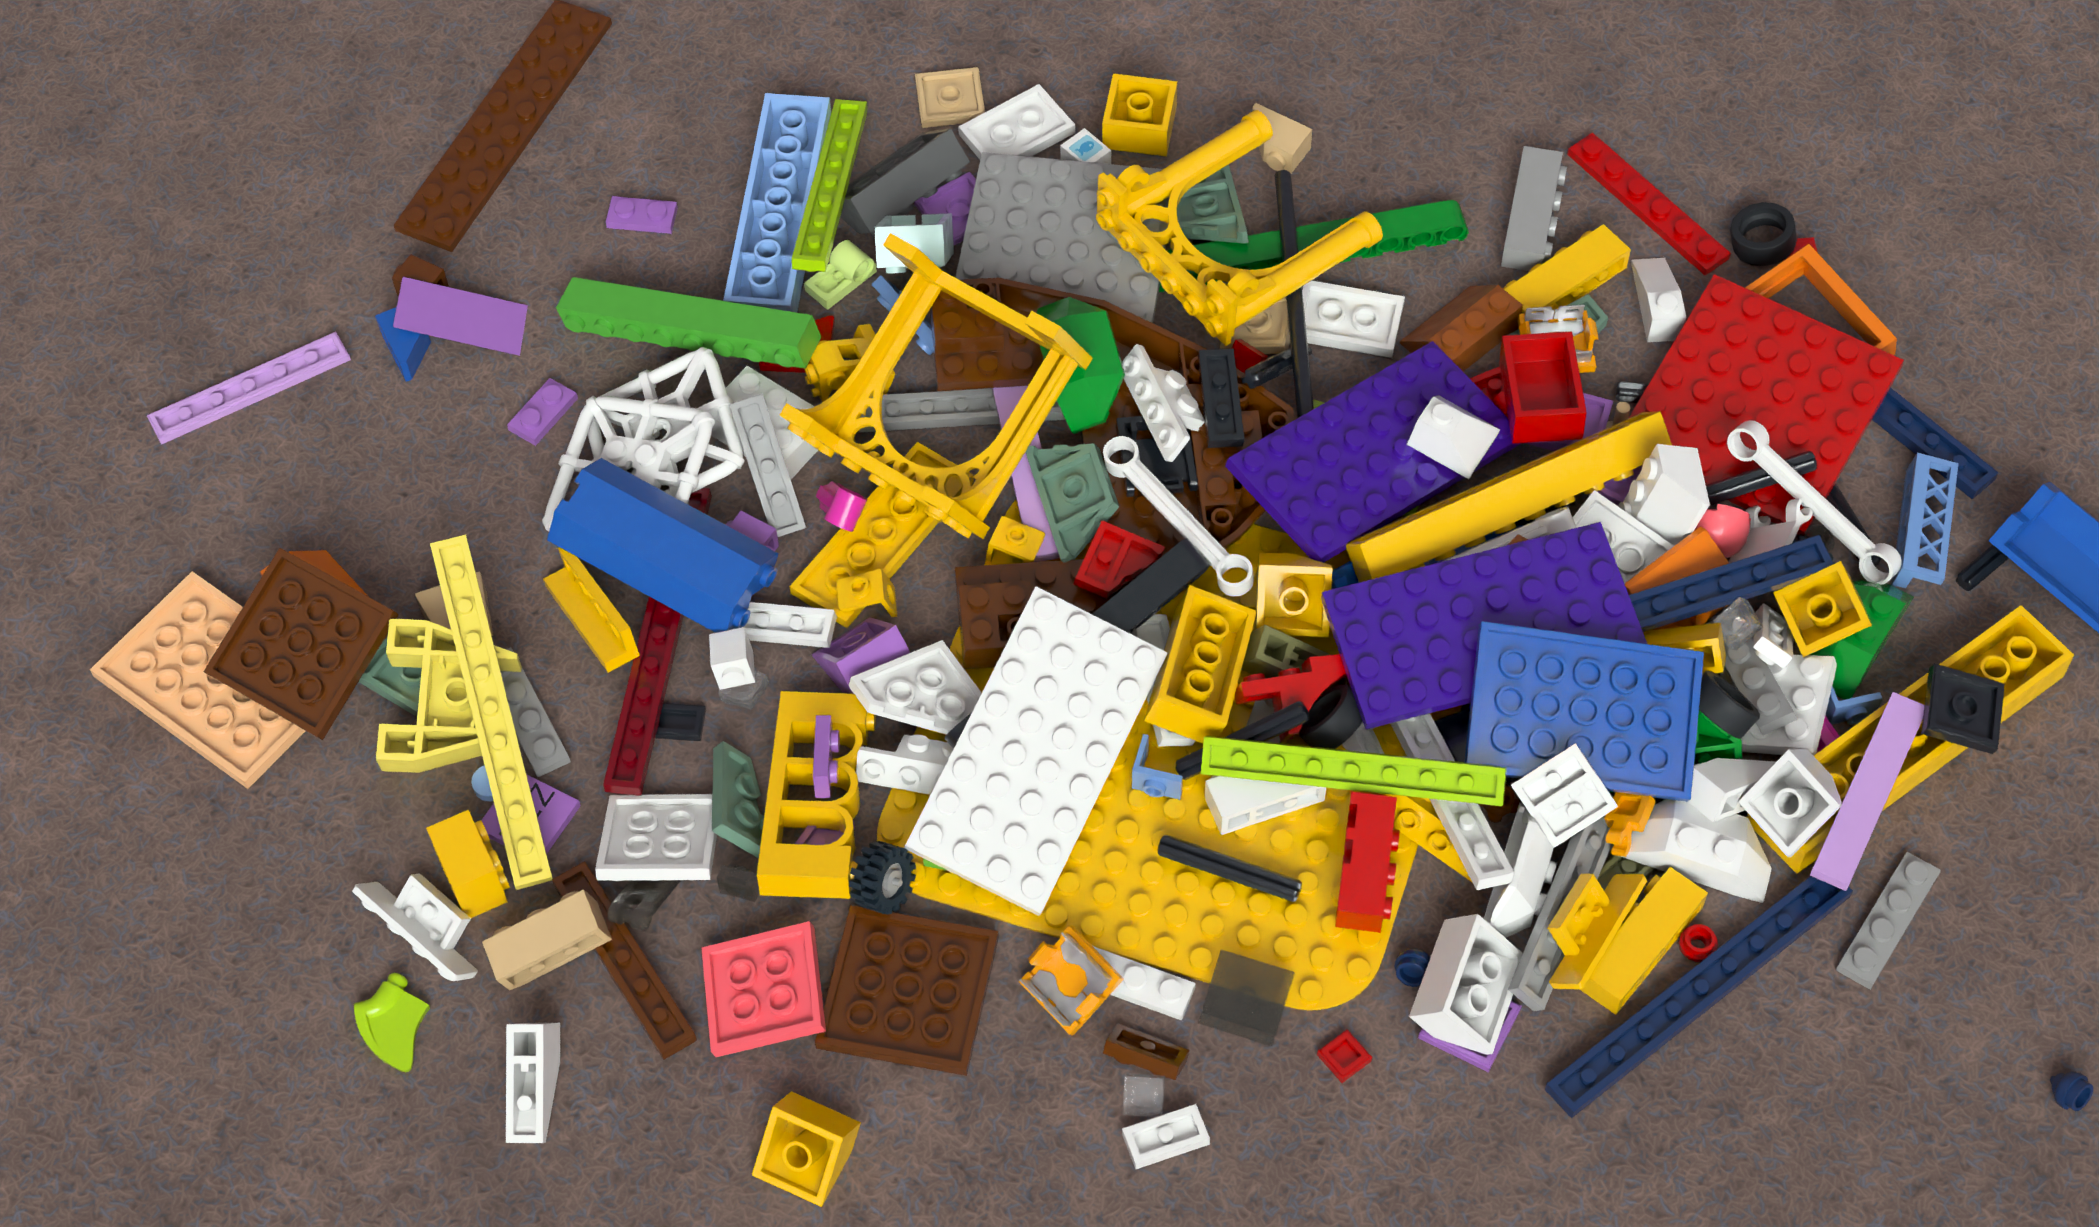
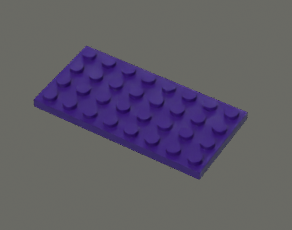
[1225,341,1521,563]
[1321,522,1647,730]

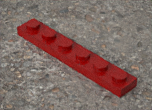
[1567,132,1731,276]

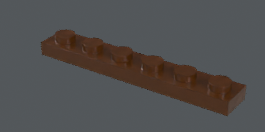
[552,861,697,1060]

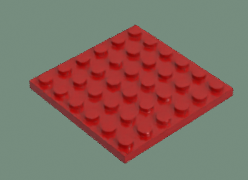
[1628,274,1904,536]

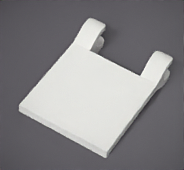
[1729,498,1813,563]

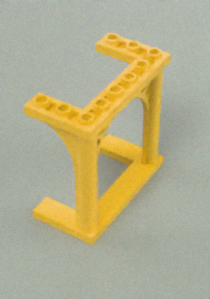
[779,233,1093,539]

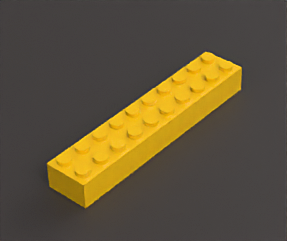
[1747,605,2074,874]

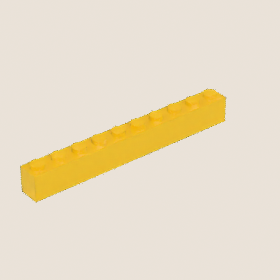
[1346,411,1672,582]

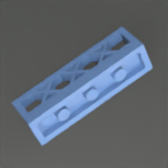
[1891,452,1959,588]

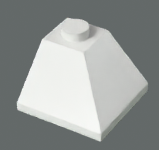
[1407,396,1500,479]
[1738,749,1842,857]

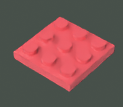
[701,921,826,1057]

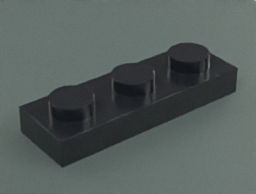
[1198,349,1244,448]

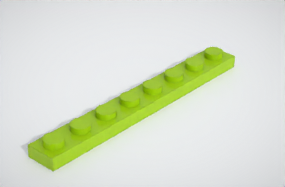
[791,99,867,272]
[1201,736,1507,806]

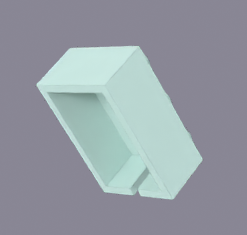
[875,213,954,273]

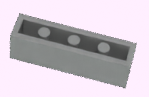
[1501,146,1567,271]

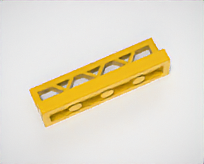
[543,547,640,673]

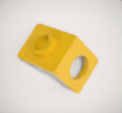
[985,516,1045,562]
[836,569,897,617]

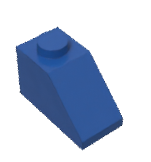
[375,307,431,382]

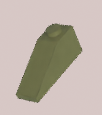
[1241,625,1351,695]

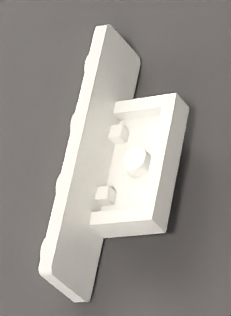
[1122,344,1205,462]
[856,735,953,795]
[352,873,478,981]

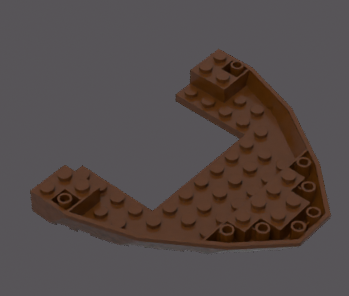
[930,277,1295,669]

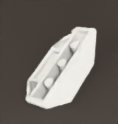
[1620,799,1772,903]
[1484,803,1557,938]

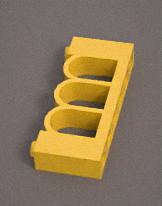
[757,691,876,899]

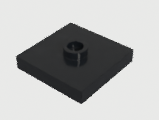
[1921,663,2005,754]

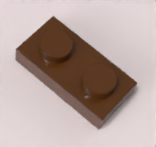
[1103,1024,1190,1080]

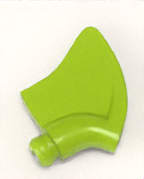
[354,972,430,1072]

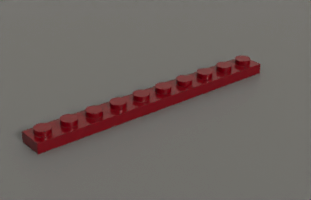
[603,488,712,796]

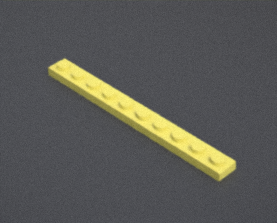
[430,535,553,890]

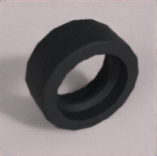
[1730,202,1797,266]
[1699,671,1760,739]
[1298,684,1363,749]

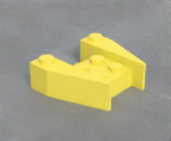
[376,619,522,773]

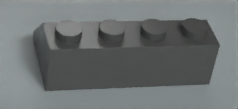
[840,128,970,235]

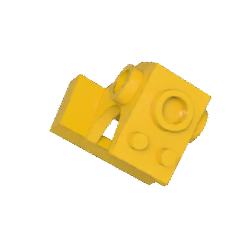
[804,324,896,402]

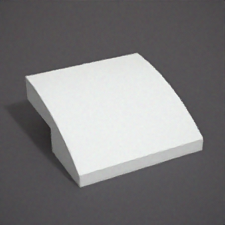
[1511,743,1618,847]

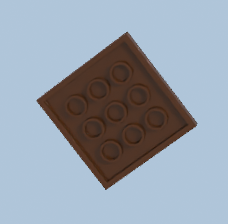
[203,548,399,740]
[815,905,999,1076]

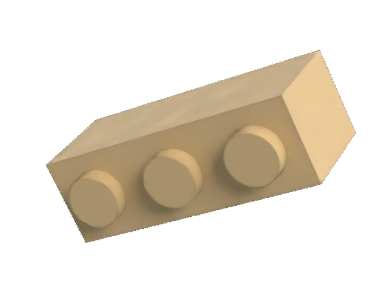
[482,889,612,990]

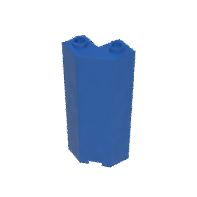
[547,458,779,633]
[1988,482,2099,633]

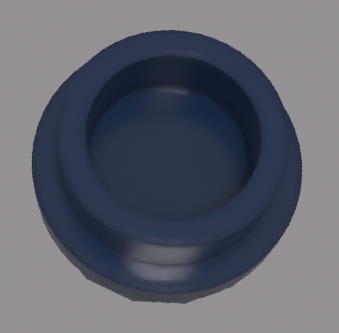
[1394,948,1431,987]
[2050,1071,2093,1111]

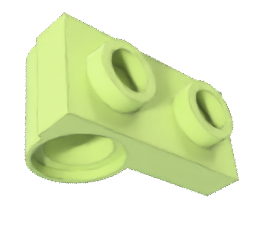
[804,240,877,310]

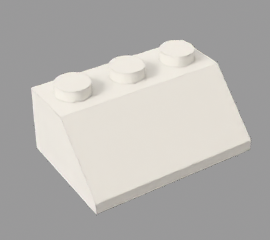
[1618,444,1710,546]
[1409,914,1523,1055]

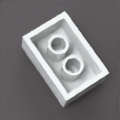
[711,366,818,479]

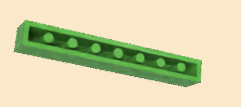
[556,277,821,369]

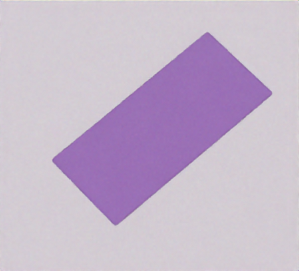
[393,277,528,356]

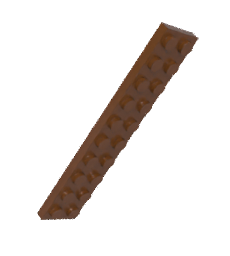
[394,0,612,252]

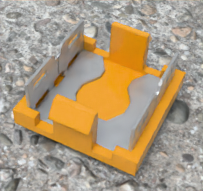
[1518,305,1599,373]
[1019,926,1124,1035]

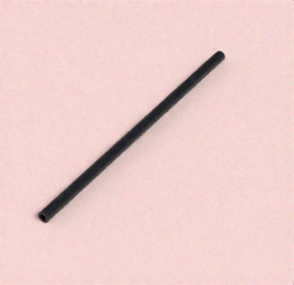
[1274,170,1314,418]

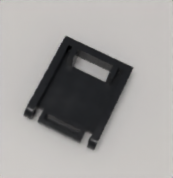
[1116,416,1198,497]

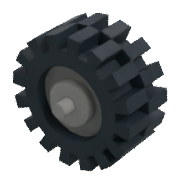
[849,841,916,915]

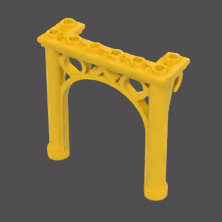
[1096,110,1383,346]

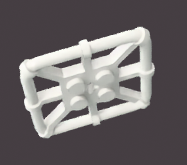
[587,347,745,497]
[542,396,715,531]

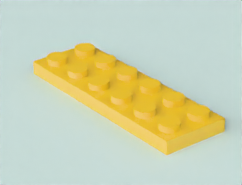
[789,442,974,628]

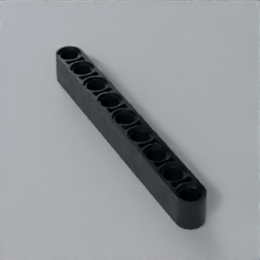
[944,538,1211,749]

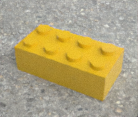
[1144,585,1257,743]

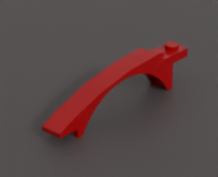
[1235,654,1347,742]

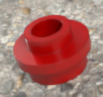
[1679,924,1718,962]

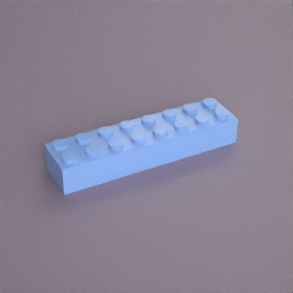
[723,93,831,313]

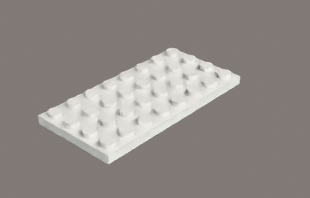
[904,587,1168,916]

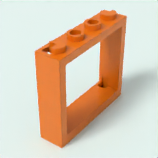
[1745,244,1897,355]

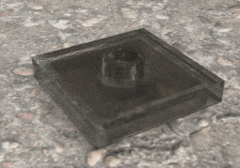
[1198,950,1295,1047]

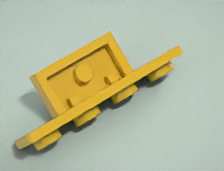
[1360,791,1473,883]
[1547,874,1647,989]

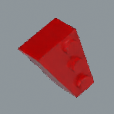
[1335,791,1400,933]

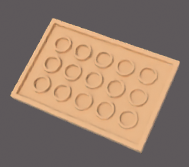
[90,571,305,789]

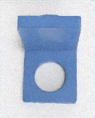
[1825,686,1883,725]
[1132,734,1183,800]

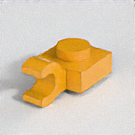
[1604,792,1656,857]

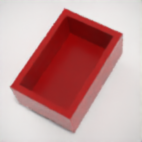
[1499,331,1587,444]

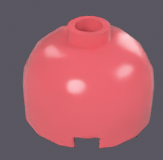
[1693,504,1751,558]

